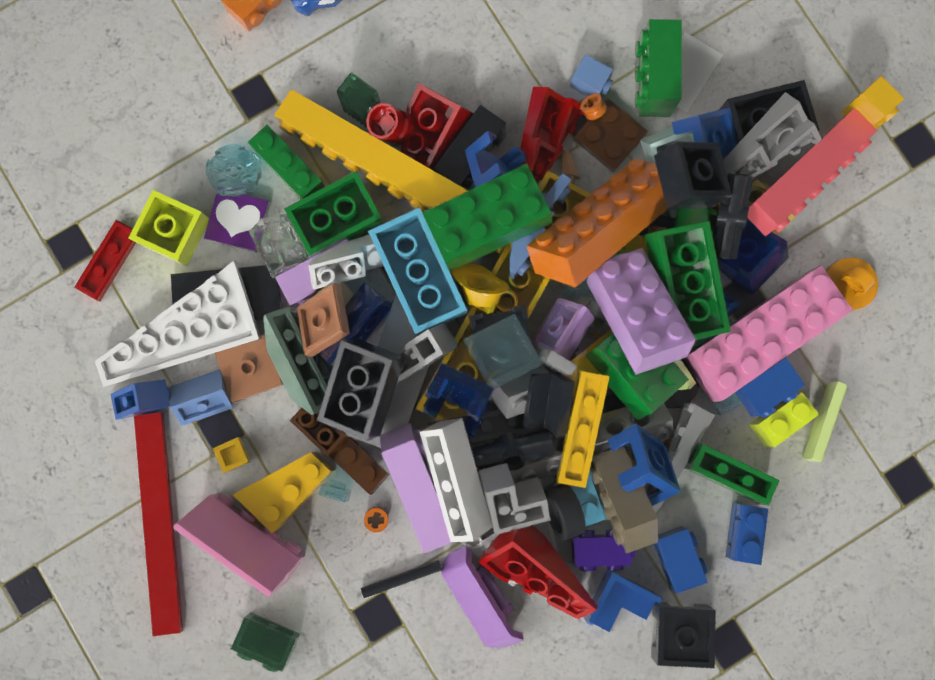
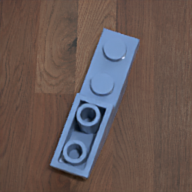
[509,173,571,279]

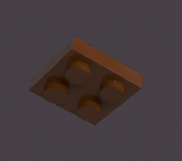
[573,99,648,173]

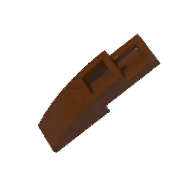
[290,407,390,495]

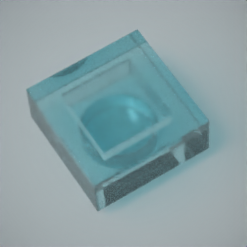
[319,480,352,503]

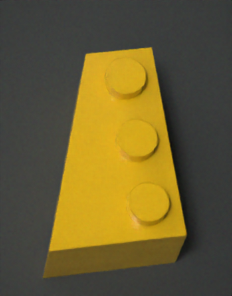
[233,452,335,533]

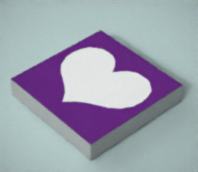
[204,188,271,253]

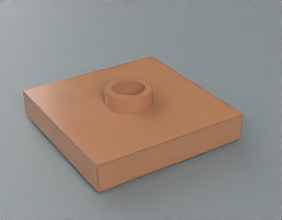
[297,283,350,357]
[215,334,283,403]

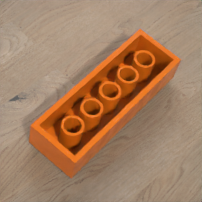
[527,159,667,287]

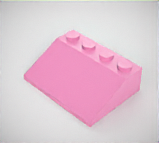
[173,492,305,597]

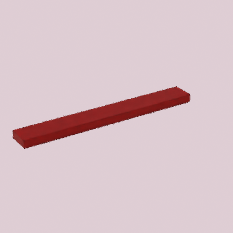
[134,412,183,637]

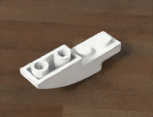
[308,235,384,290]

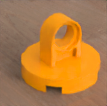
[826,257,879,310]

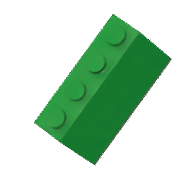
[644,221,731,340]

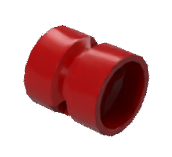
[366,103,414,145]

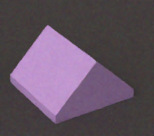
[531,298,595,361]

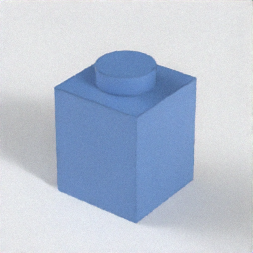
[570,54,613,96]

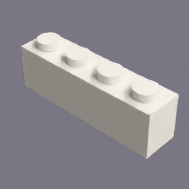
[420,418,493,542]

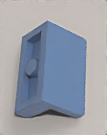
[170,370,233,426]

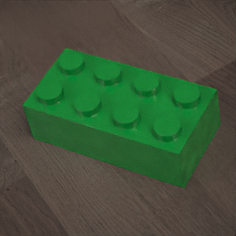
[423,164,552,271]

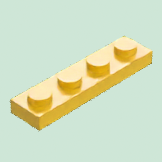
[556,370,609,488]

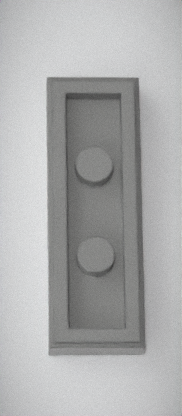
[534,347,577,375]

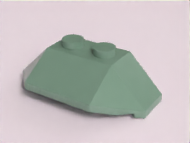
[263,306,336,415]

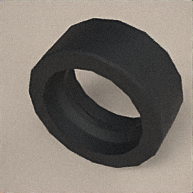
[544,483,586,541]

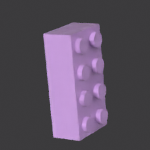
[587,248,696,374]
[380,423,452,554]

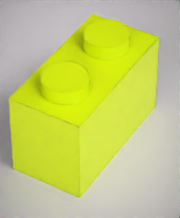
[749,392,819,447]

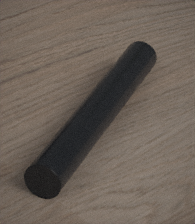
[361,560,442,598]

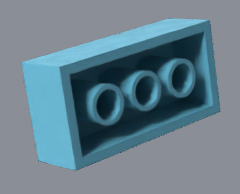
[368,207,468,336]

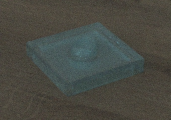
[464,314,542,391]

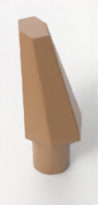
[561,150,581,184]

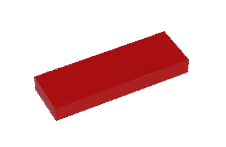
[74,220,136,302]

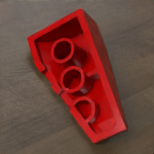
[400,83,473,202]
[478,525,598,619]

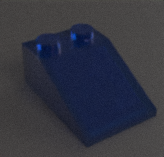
[716,218,789,295]

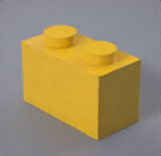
[841,75,905,129]

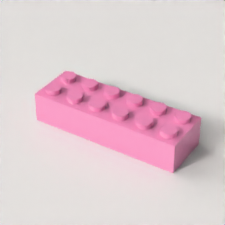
[682,265,853,402]

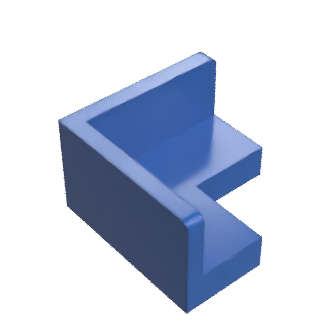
[583,570,663,632]

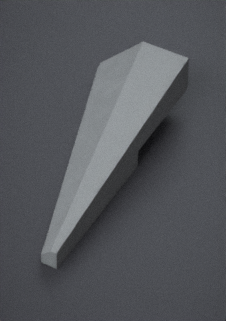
[723,92,822,178]
[646,403,715,515]

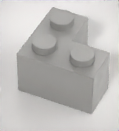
[479,463,550,535]

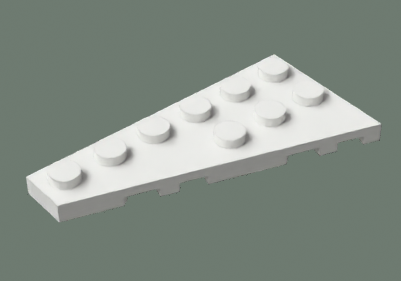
[95,261,261,387]

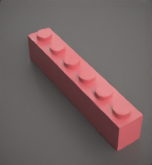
[747,108,878,236]

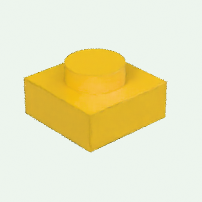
[213,437,251,473]

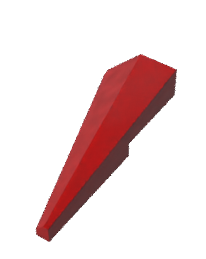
[520,87,585,184]

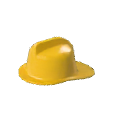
[450,263,509,314]

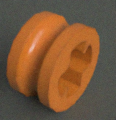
[580,93,607,120]
[364,507,388,533]

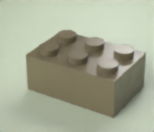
[590,446,658,554]

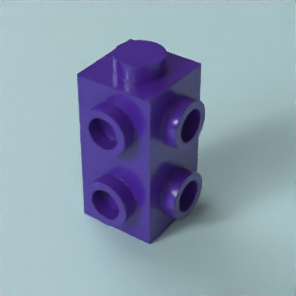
[571,529,636,571]

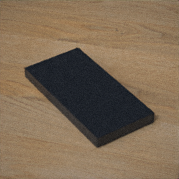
[171,264,282,321]

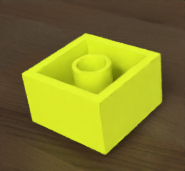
[129,190,209,266]

